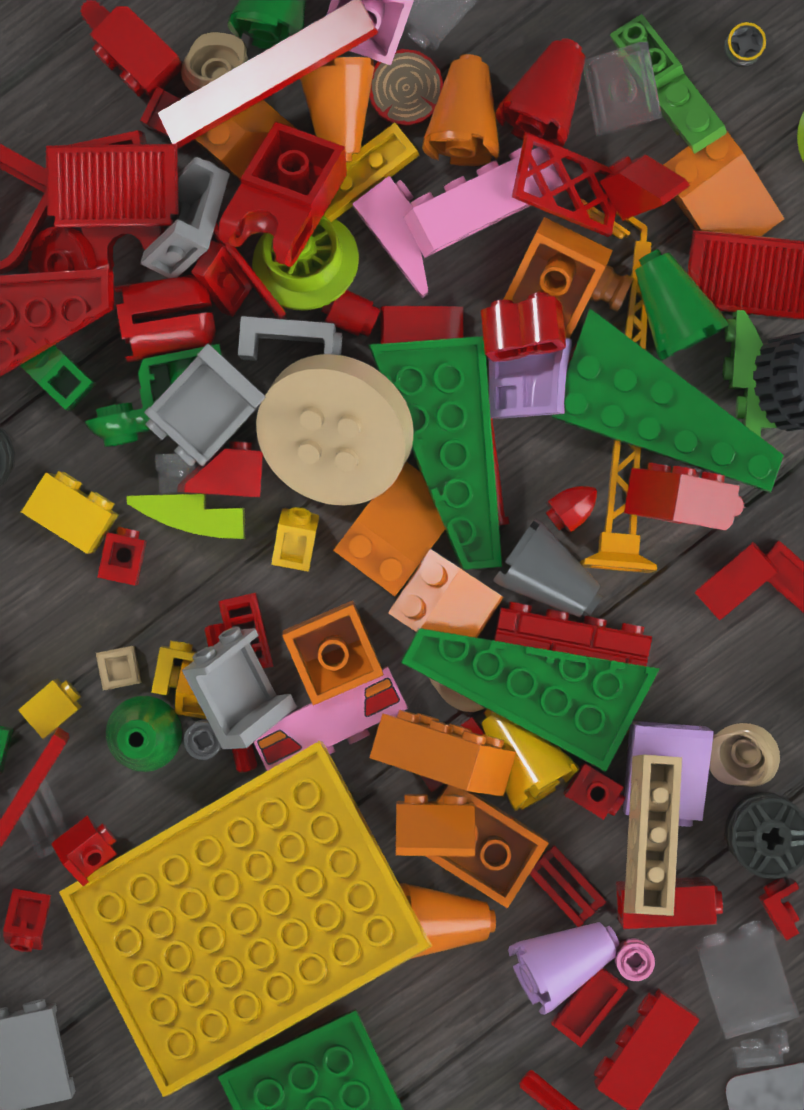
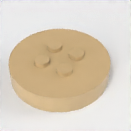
[256,354,413,505]

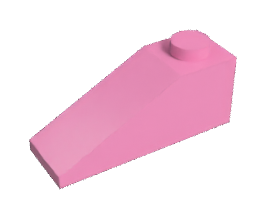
[352,176,428,298]

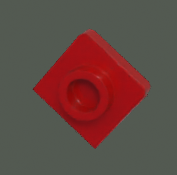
[758,877,800,941]
[3,888,51,952]

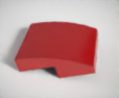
[381,306,463,344]

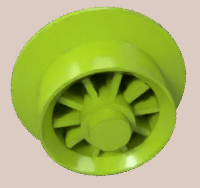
[252,216,359,310]

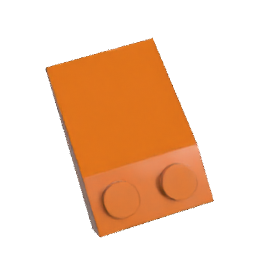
[663,130,785,236]
[503,217,613,338]
[333,462,445,596]

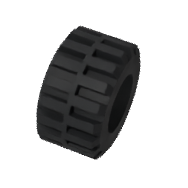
[753,331,804,432]

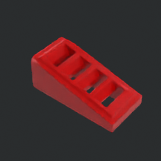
[218,592,273,669]

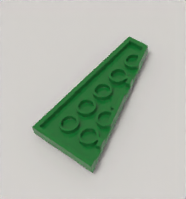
[552,309,784,493]
[368,336,502,570]
[400,628,659,771]

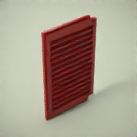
[46,144,179,227]
[687,230,804,320]

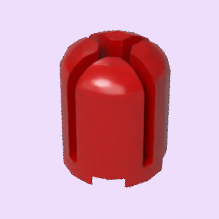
[114,275,216,362]

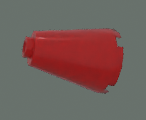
[495,38,586,147]

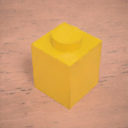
[18,678,82,739]

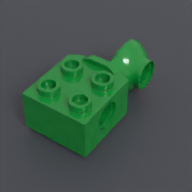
[85,344,221,447]

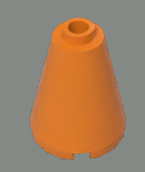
[422,54,500,166]
[300,57,374,162]
[399,883,496,959]

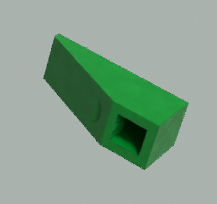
[20,345,97,412]

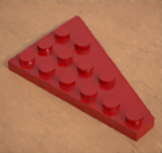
[0,269,114,377]

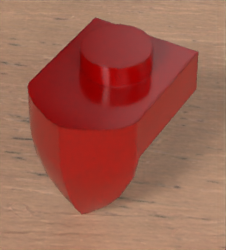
[545,486,597,533]

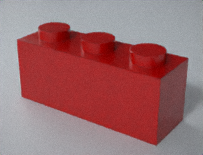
[593,988,700,1110]

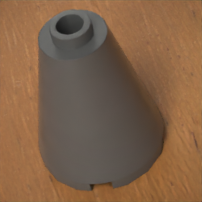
[493,518,603,617]

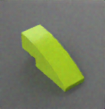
[127,494,245,539]

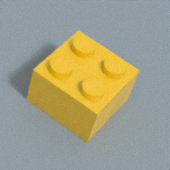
[21,471,119,554]

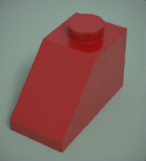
[599,155,690,221]
[177,442,263,497]

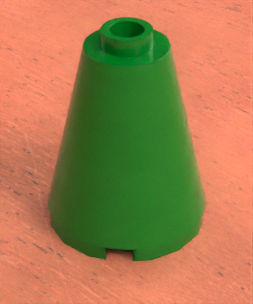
[227,0,306,50]
[635,249,729,361]
[106,696,182,772]

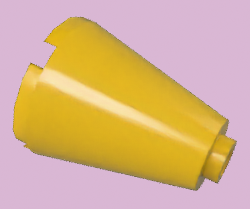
[482,709,580,811]

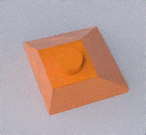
[194,100,297,181]

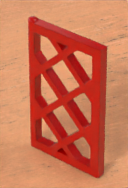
[512,132,617,237]

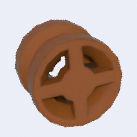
[590,265,634,312]

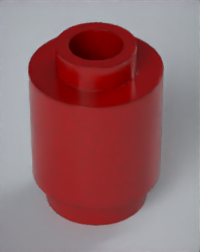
[321,290,381,337]

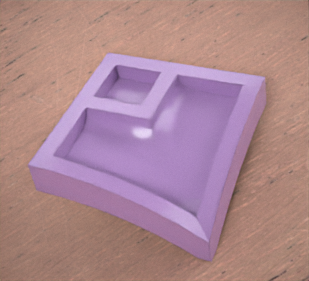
[489,338,572,419]

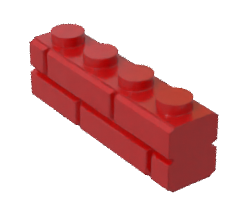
[494,601,652,666]

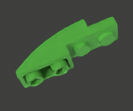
[610,14,727,154]
[723,310,776,437]

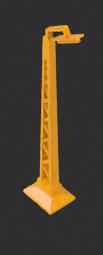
[580,199,657,573]

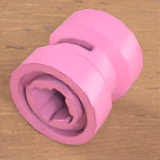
[614,938,655,981]

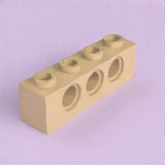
[624,755,682,916]

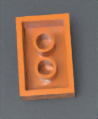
[369,710,516,796]
[425,784,549,908]

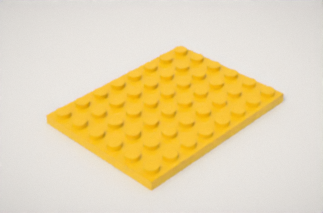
[59,741,432,1097]

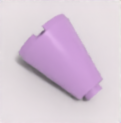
[508,922,619,1015]

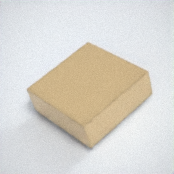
[96,646,142,690]

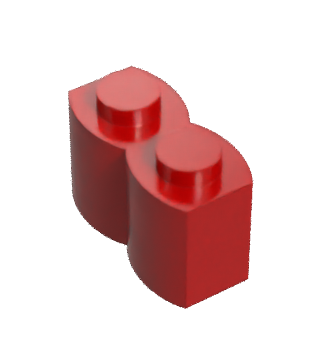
[481,292,567,362]

